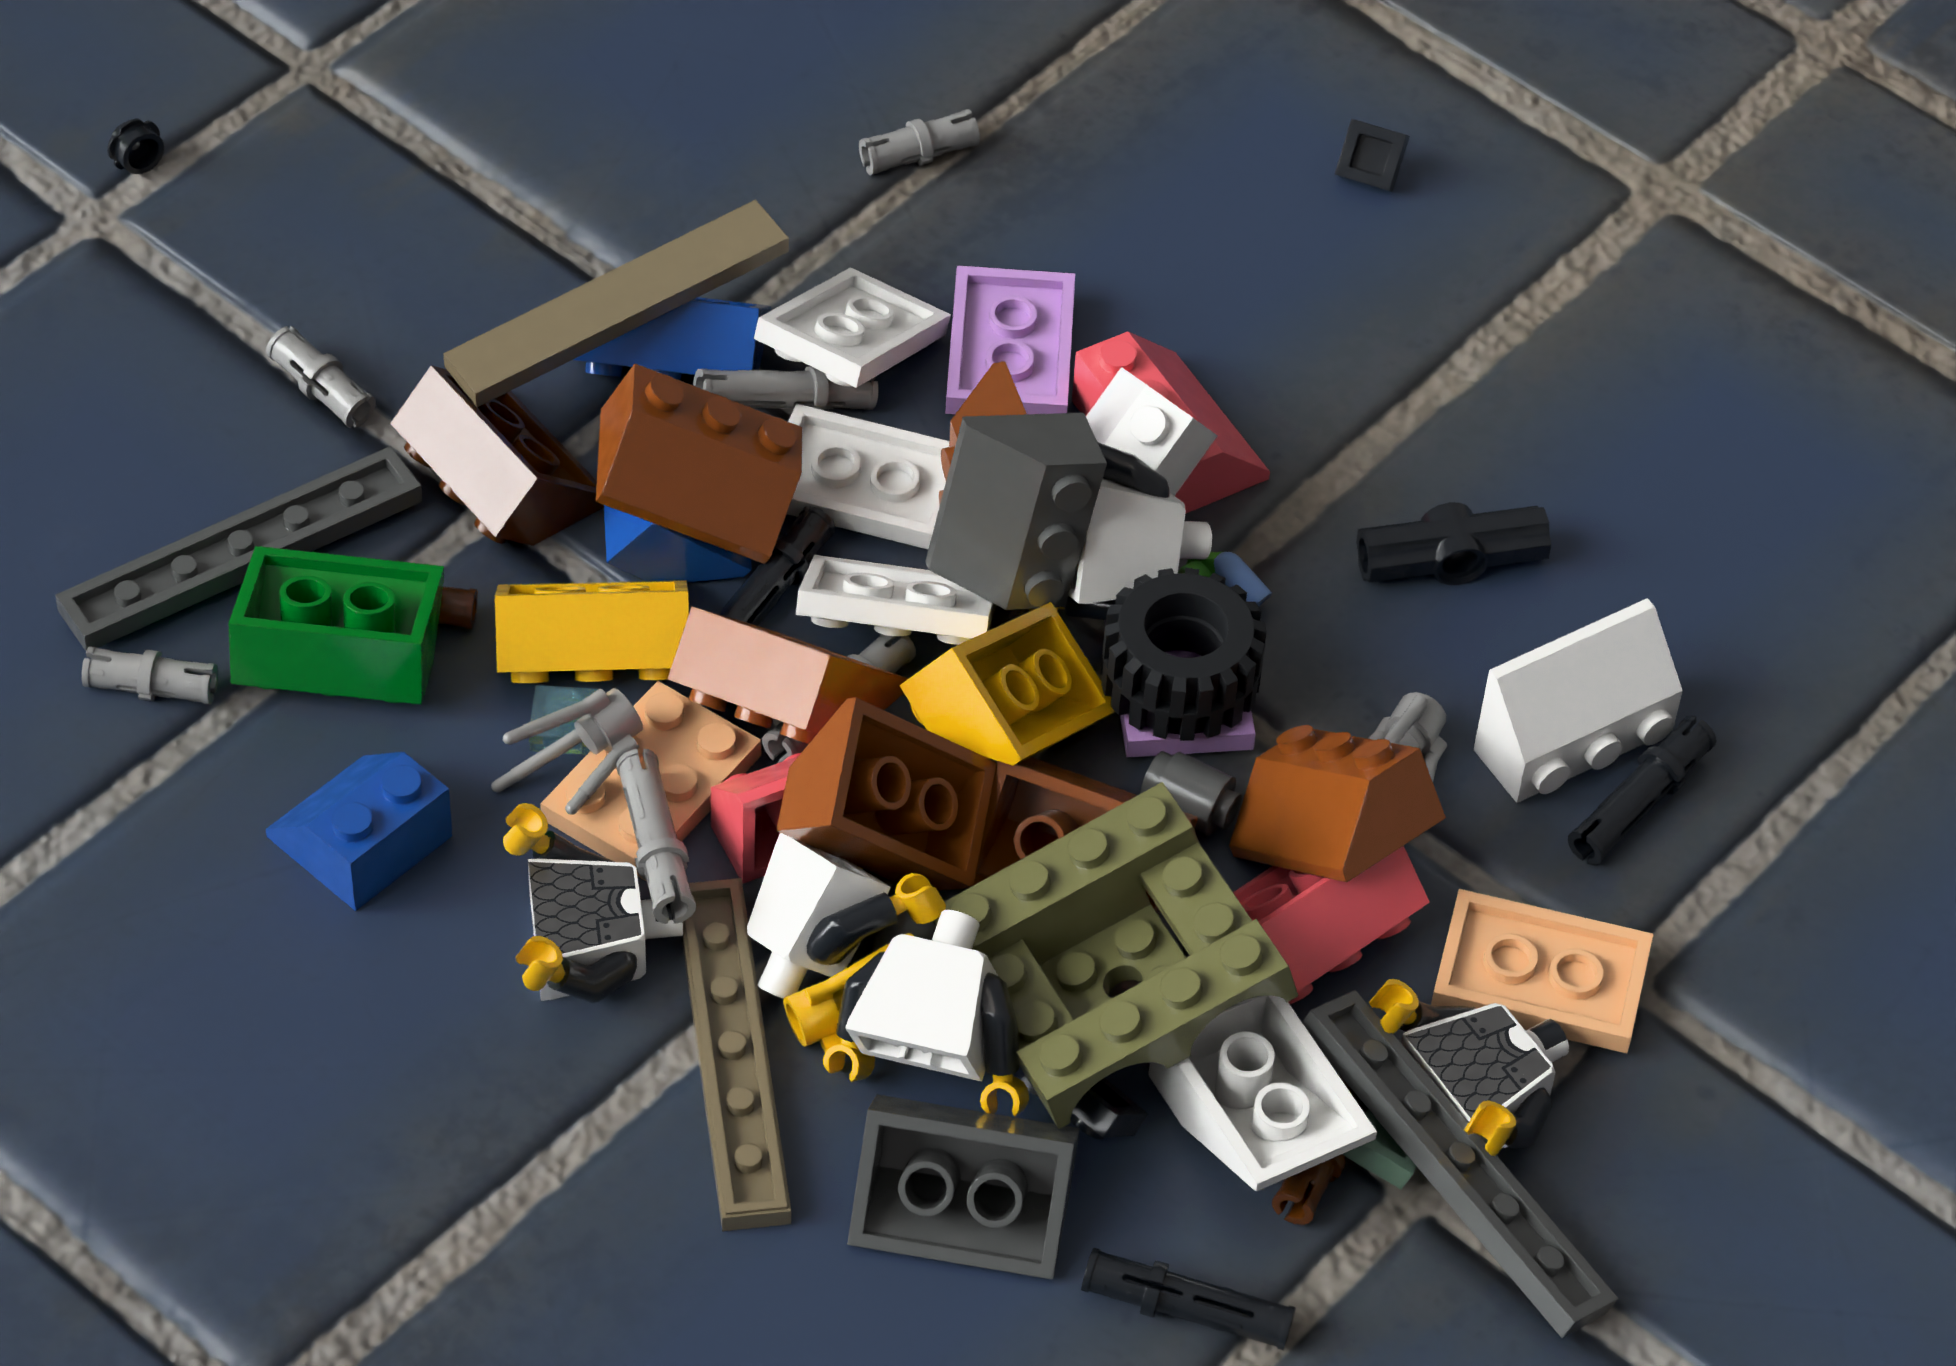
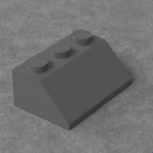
[925,413,1107,610]
[847,1094,1080,1280]

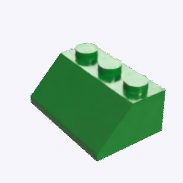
[228,546,444,705]

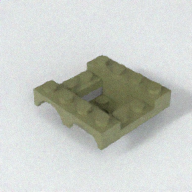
[933,782,1298,1129]

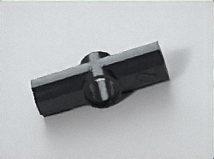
[1356,502,1551,585]

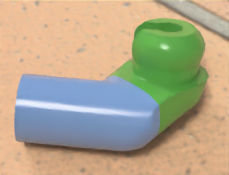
[1178,552,1272,607]

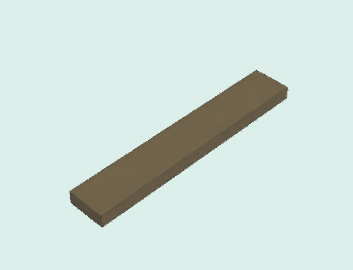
[443,199,789,407]
[681,878,791,1231]

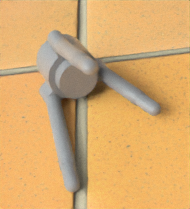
[491,688,643,815]
[1368,692,1447,782]

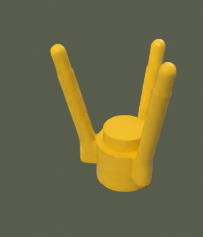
[783,933,915,1053]

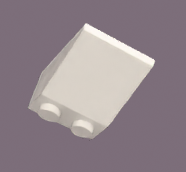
[1149,996,1377,1192]

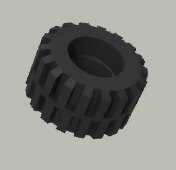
[1100,568,1266,741]

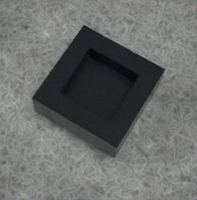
[1335,119,1410,192]

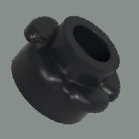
[107,118,164,174]

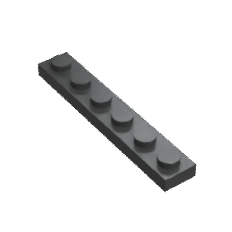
[55,446,423,651]
[1302,990,1619,1338]

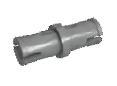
[859,109,980,176]
[266,326,376,428]
[82,646,218,705]

